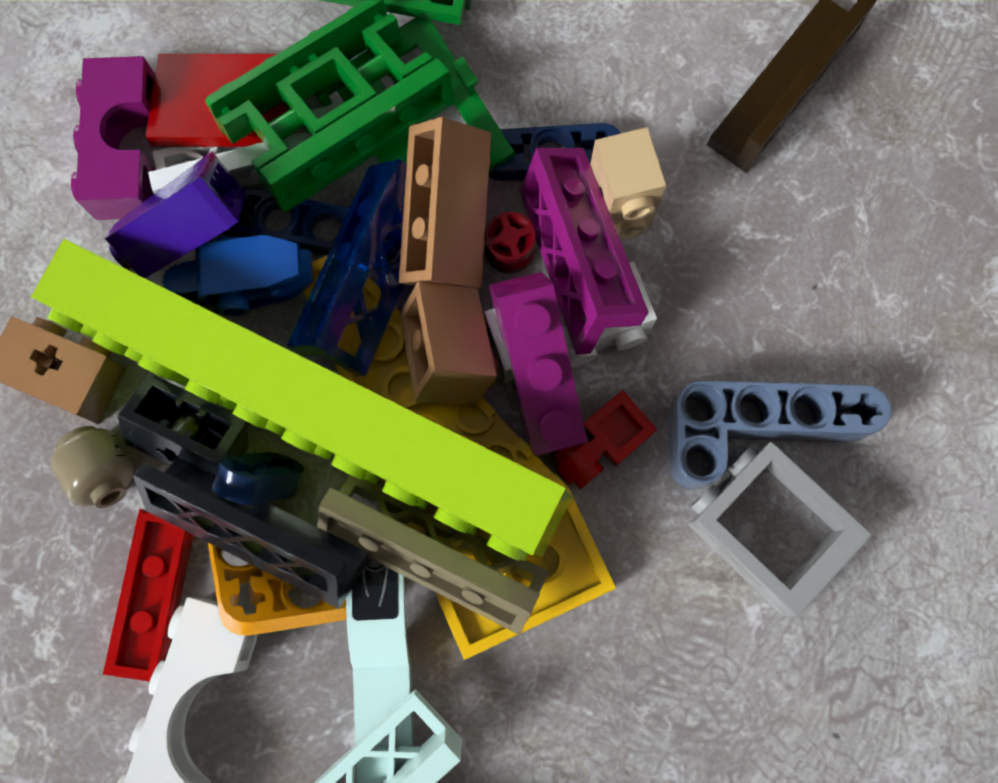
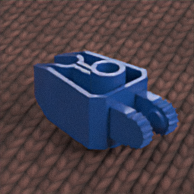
[162,235,314,316]

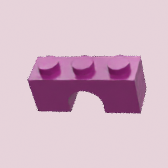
[71,56,156,220]
[489,272,587,456]

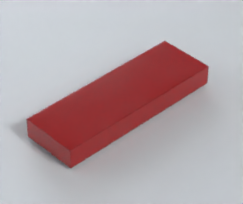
[103,509,194,682]

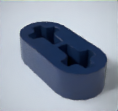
[212,452,305,505]

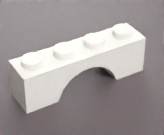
[117,597,259,783]

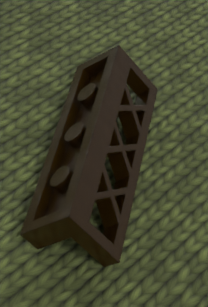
[707,0,877,173]

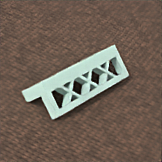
[314,689,462,783]

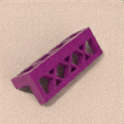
[520,148,649,355]

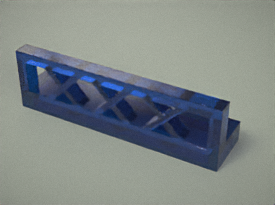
[287,159,407,376]

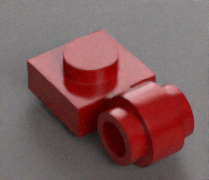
[552,389,658,490]

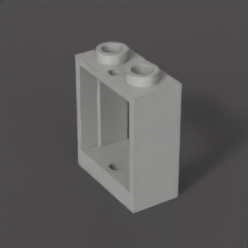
[687,442,872,617]

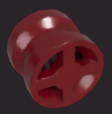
[484,211,536,274]

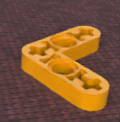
[208,543,347,636]

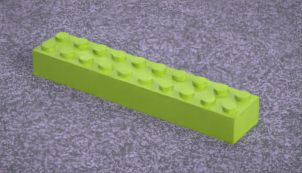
[31,238,573,562]

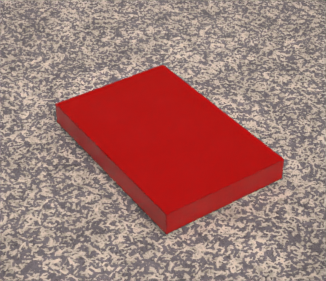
[145,54,304,147]

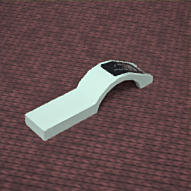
[346,524,414,783]

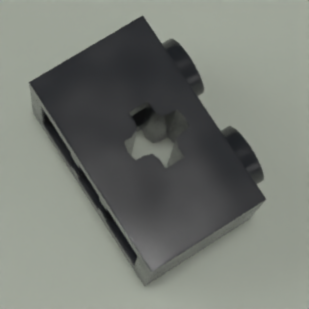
[117,372,248,476]

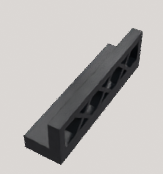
[133,458,369,609]

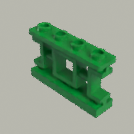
[205,0,454,213]

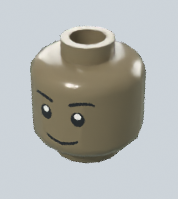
[50,426,136,508]

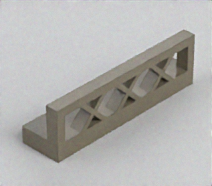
[317,474,549,635]

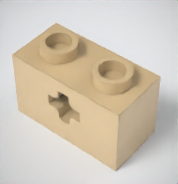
[590,127,666,240]

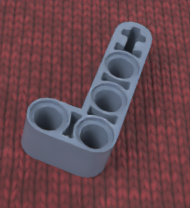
[669,381,891,490]

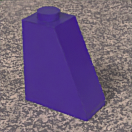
[105,151,246,278]

